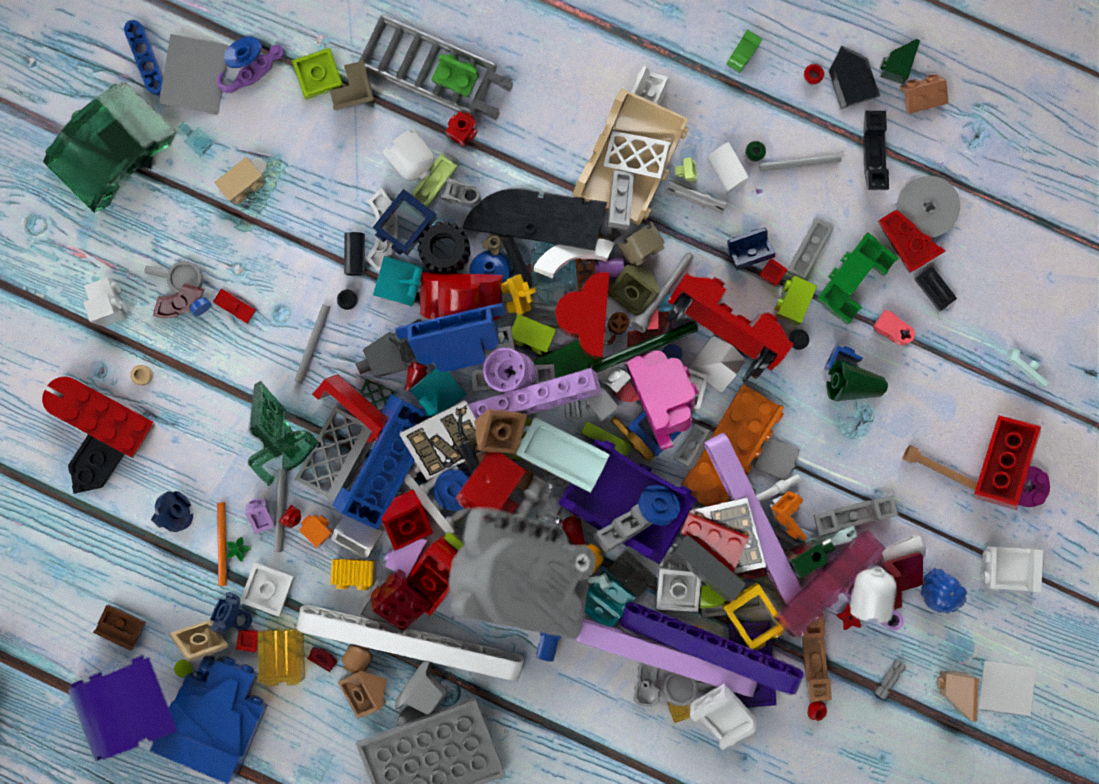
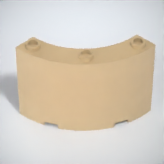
[572,88,689,226]

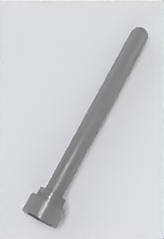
[631,252,693,333]

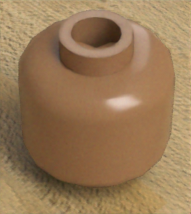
[342,644,373,674]

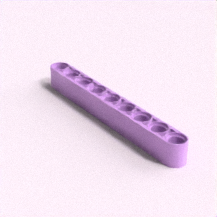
[704,433,804,607]
[574,619,757,697]

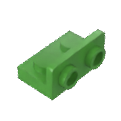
[431,54,479,98]

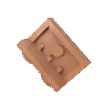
[900,74,948,114]

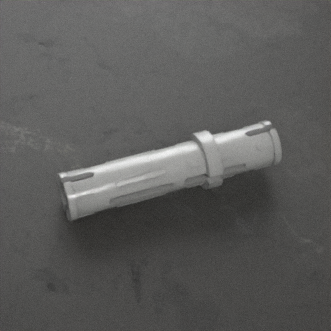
[665,180,727,214]

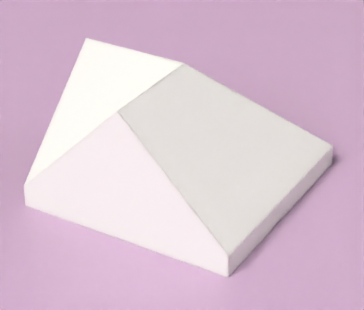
[689,336,746,393]

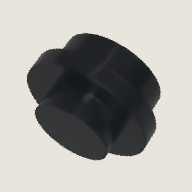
[337,289,358,310]
[788,329,809,350]

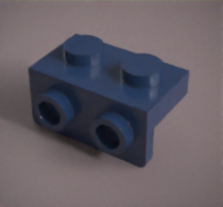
[727,227,775,270]

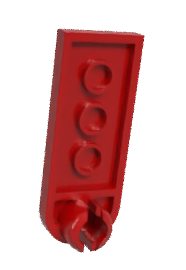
[42,376,155,458]

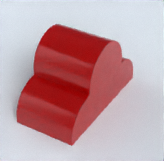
[420,272,503,320]
[555,272,609,360]
[406,536,459,616]

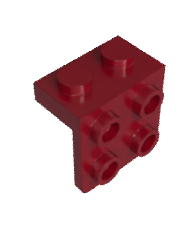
[882,552,923,610]
[370,569,430,631]

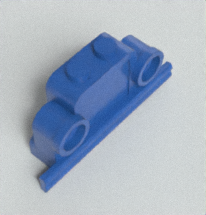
[395,303,505,372]

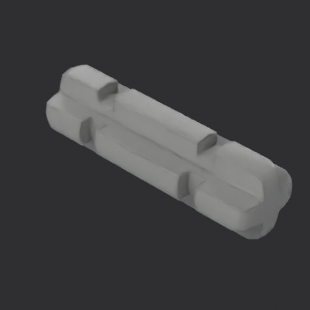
[875,660,906,699]

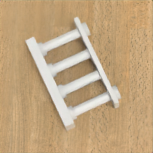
[404,464,471,534]

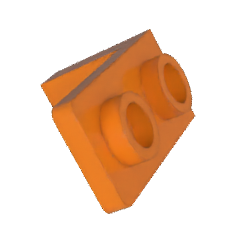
[771,491,807,541]

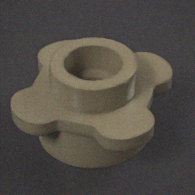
[482,233,504,255]

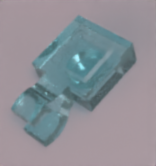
[178,121,215,157]

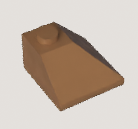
[937,671,979,722]

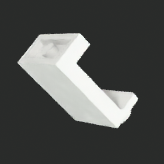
[982,546,1043,592]
[690,683,756,750]

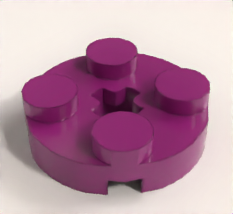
[1019,466,1050,507]

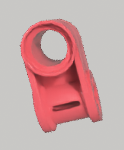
[873,310,915,345]

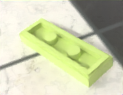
[405,154,458,211]

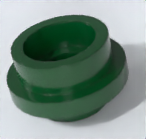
[745,141,766,162]

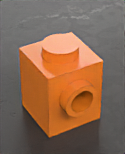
[299,515,334,548]

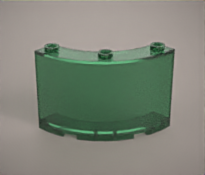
[43,81,177,213]

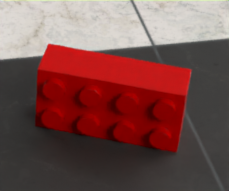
[974,415,1041,510]

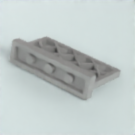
[295,406,373,502]

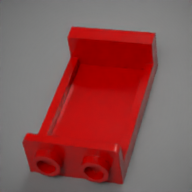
[312,374,389,444]

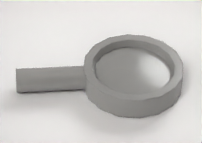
[144,261,203,293]
[662,672,717,707]

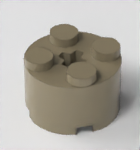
[617,222,665,266]

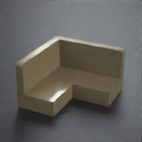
[330,59,375,111]

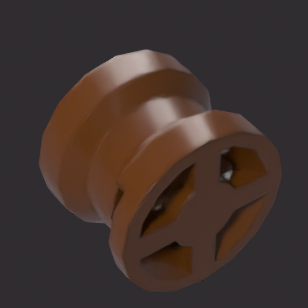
[607,312,629,335]

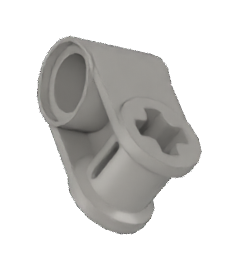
[441,178,482,208]

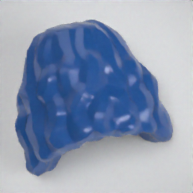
[921,568,967,614]

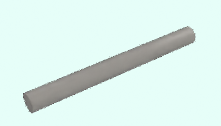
[759,154,842,172]
[294,304,330,384]
[273,469,287,552]

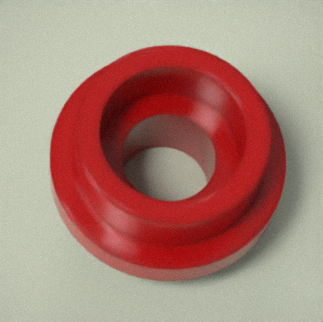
[804,64,824,85]
[807,701,827,721]

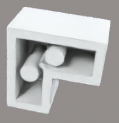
[83,277,127,327]

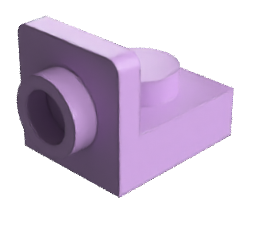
[245,498,275,534]

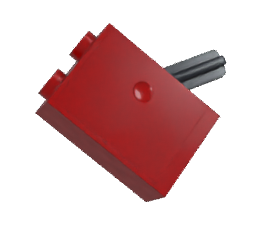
[455,441,526,520]

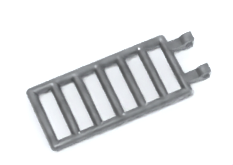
[360,15,513,120]

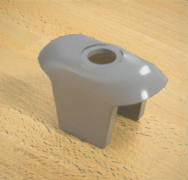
[395,661,448,715]

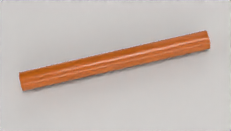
[217,502,227,586]

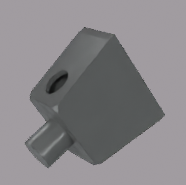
[356,332,408,378]

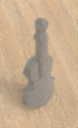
[634,637,660,707]

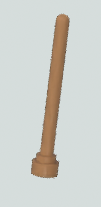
[902,445,977,491]

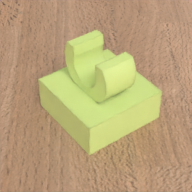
[675,157,698,182]

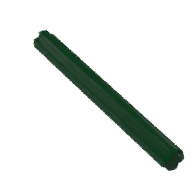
[588,321,698,373]

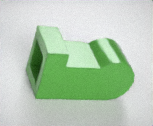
[726,29,762,73]

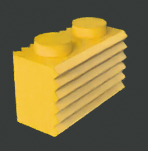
[330,558,376,590]

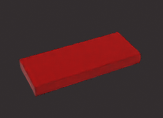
[213,288,256,324]

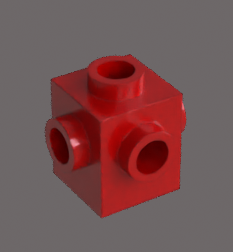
[446,111,478,147]

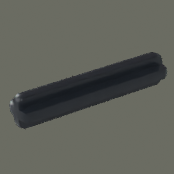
[502,236,537,290]

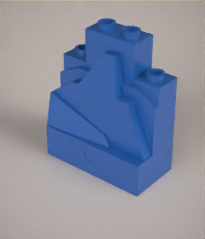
[149,656,268,784]

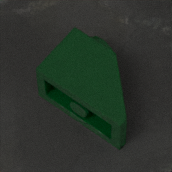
[879,39,920,84]

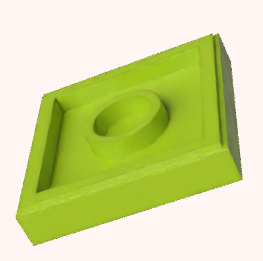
[291,47,344,100]

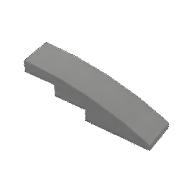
[593,504,653,553]

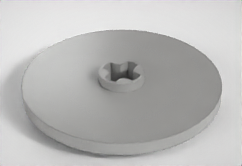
[897,176,960,237]

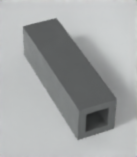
[669,535,746,602]

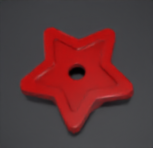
[836,603,861,630]

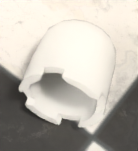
[382,128,434,181]
[849,567,896,623]

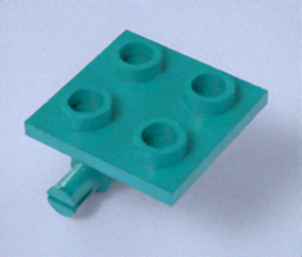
[373,256,424,307]
[409,368,467,417]

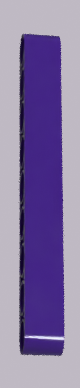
[620,602,804,695]

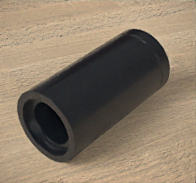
[344,232,365,276]

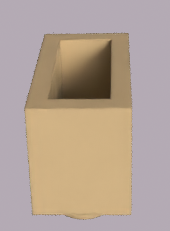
[214,157,266,205]

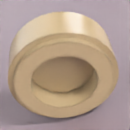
[130,365,153,386]

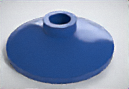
[223,37,262,68]
[470,251,510,283]

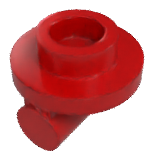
[278,505,301,528]

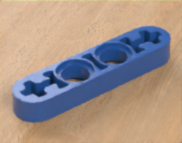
[124,20,163,96]

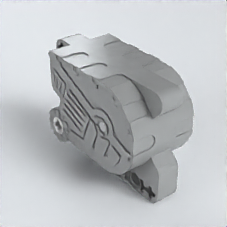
[449,508,596,638]

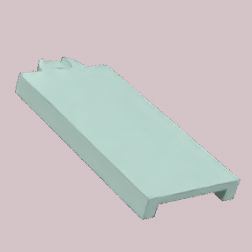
[516,417,610,493]

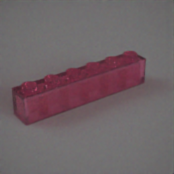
[774,530,886,637]

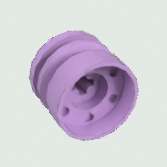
[483,348,536,393]

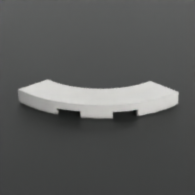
[365,188,399,273]
[534,238,615,278]

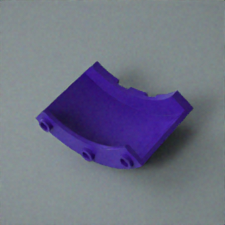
[558,439,697,565]
[68,655,177,761]

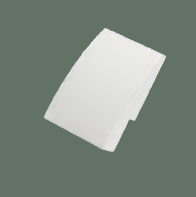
[656,546,701,612]

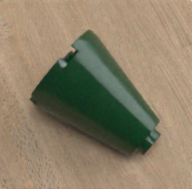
[826,360,888,401]

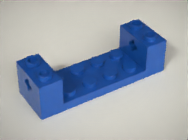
[332,394,432,530]

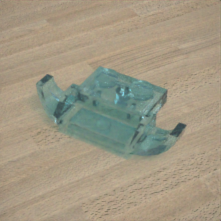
[531,241,576,306]

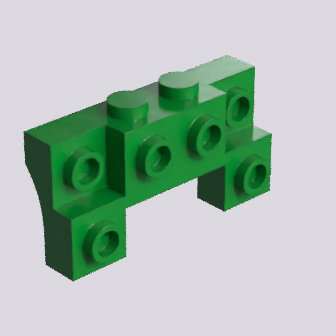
[816,232,899,325]

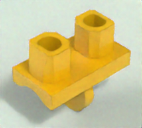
[501,274,536,315]

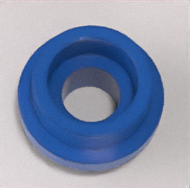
[198,656,215,677]

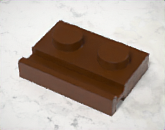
[93,604,146,651]

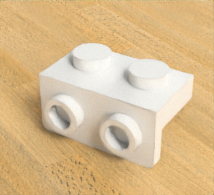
[631,66,671,105]

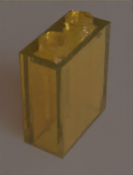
[258,628,305,686]

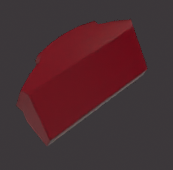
[307,647,338,672]

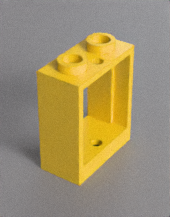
[721,582,787,650]

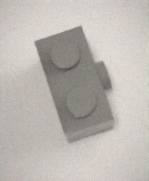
[585,388,619,422]

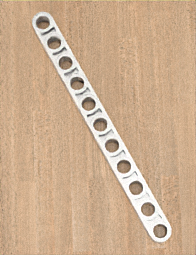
[297,605,524,681]

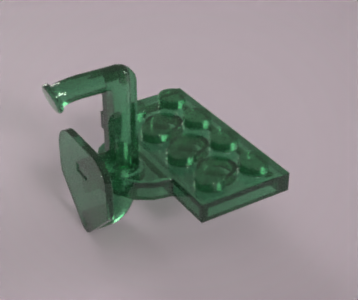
[248,381,319,486]

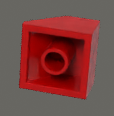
[381,489,433,551]

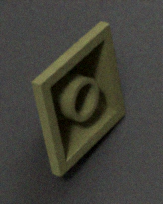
[608,265,659,316]

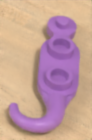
[216,45,284,93]

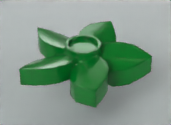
[226,537,251,562]

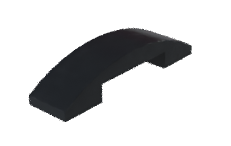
[863,111,890,190]

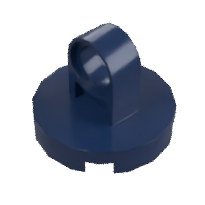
[151,491,193,532]
[210,592,252,634]

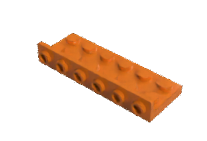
[679,384,784,507]

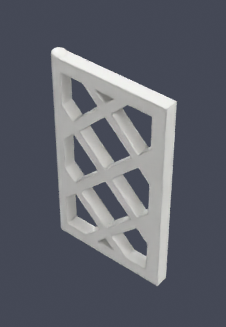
[604,130,671,179]

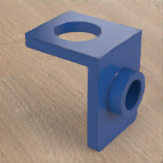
[824,346,863,370]

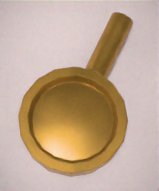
[610,416,655,463]

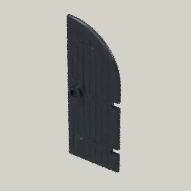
[462,188,607,251]

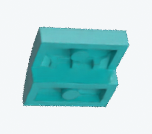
[584,570,636,627]

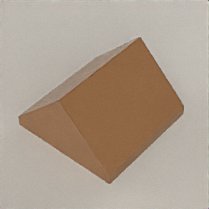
[474,409,527,454]

